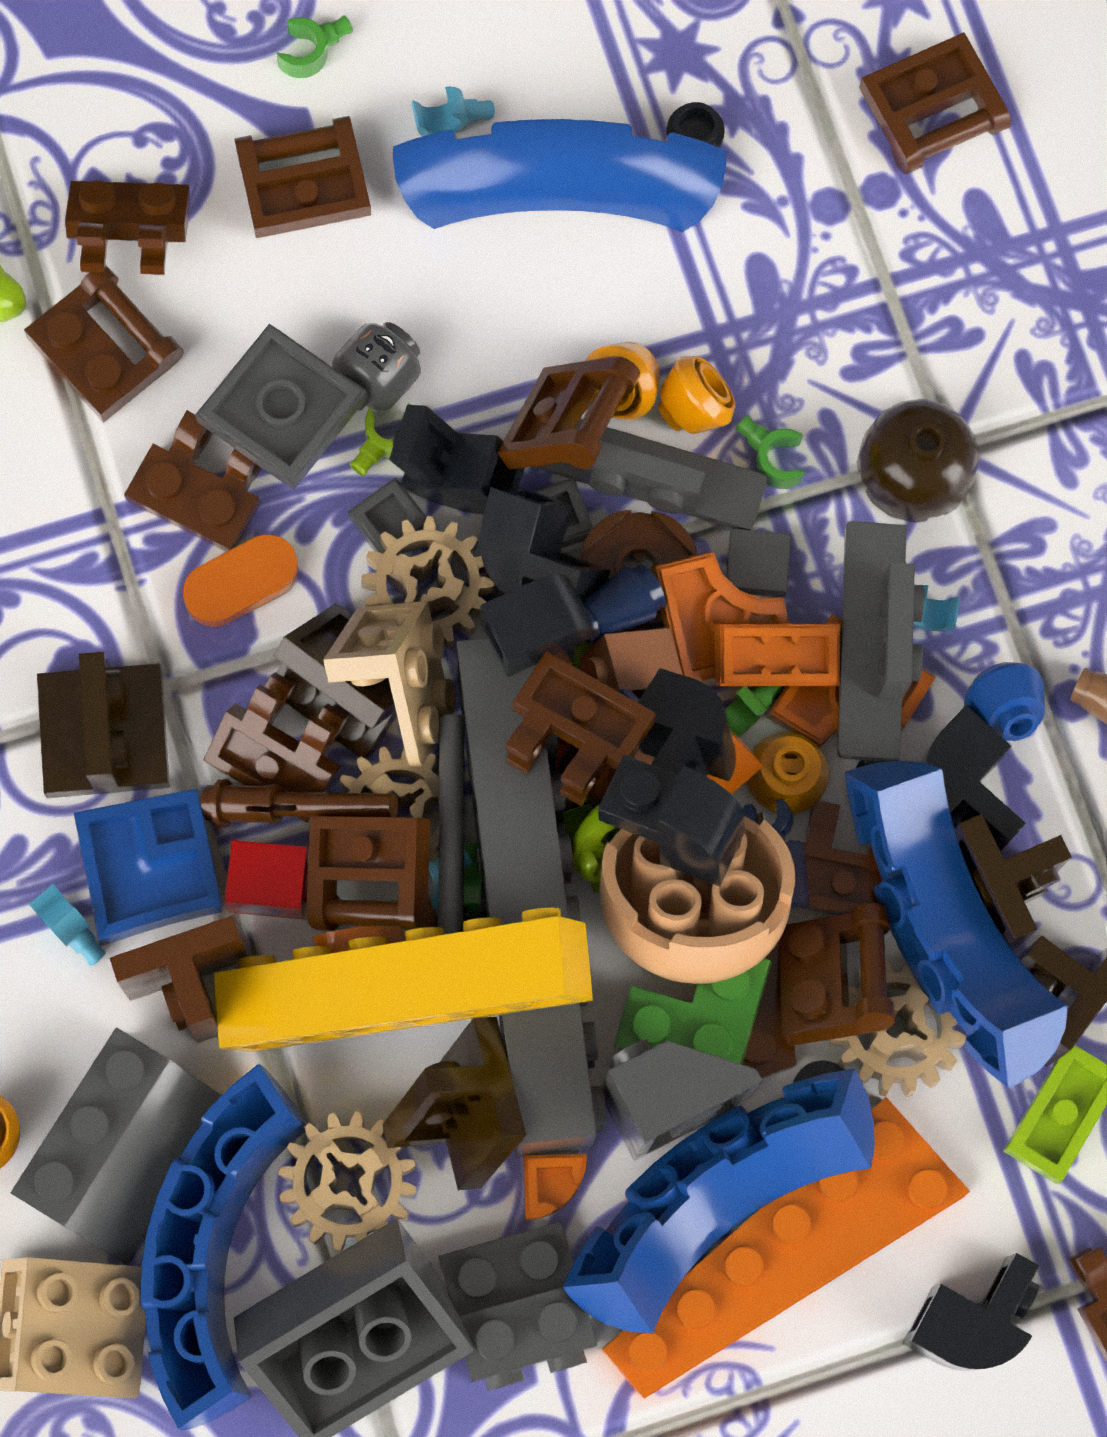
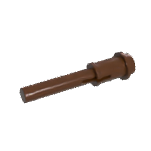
[201,779,398,828]

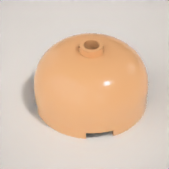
[600,817,795,984]

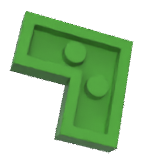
[613,958,772,1064]

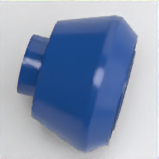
[964,662,1045,741]

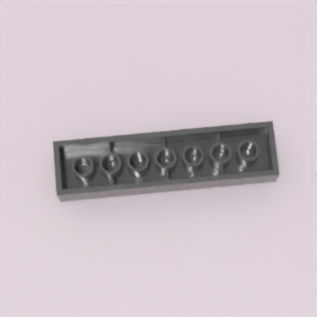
[457,638,607,1158]

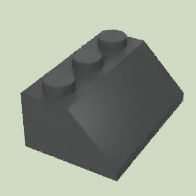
[10,1027,222,1266]
[602,1039,763,1161]
[233,1218,475,1437]

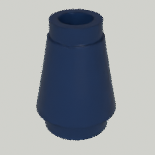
[582,564,666,643]

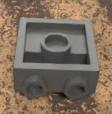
[438,1221,597,1391]

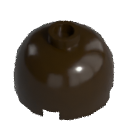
[856,399,979,523]

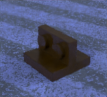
[273,603,397,759]
[37,652,170,799]
[954,814,1072,951]
[1018,936,1107,1067]
[382,1017,526,1191]

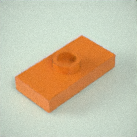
[715,624,840,686]

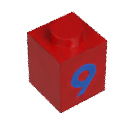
[225,840,309,920]

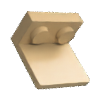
[323,601,456,766]
[0,1257,146,1399]

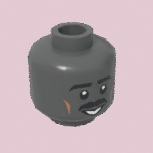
[332,322,421,411]

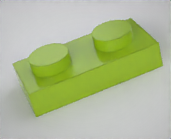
[1003,1045,1107,1184]

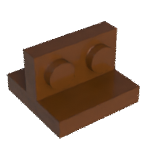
[109,915,248,1043]

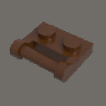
[859,32,1011,174]
[234,115,371,238]
[24,265,184,423]
[497,356,640,470]
[306,816,434,933]
[779,903,895,1046]

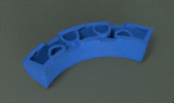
[393,119,726,232]
[844,761,1068,1088]
[140,1064,308,1430]
[563,1069,875,1333]

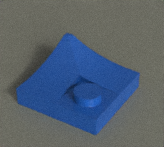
[74,789,222,946]

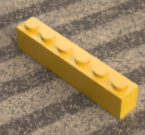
[214,908,593,1053]

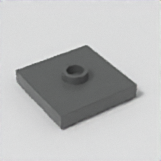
[195,323,367,490]

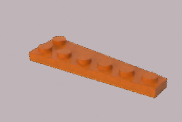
[601,1097,971,1399]

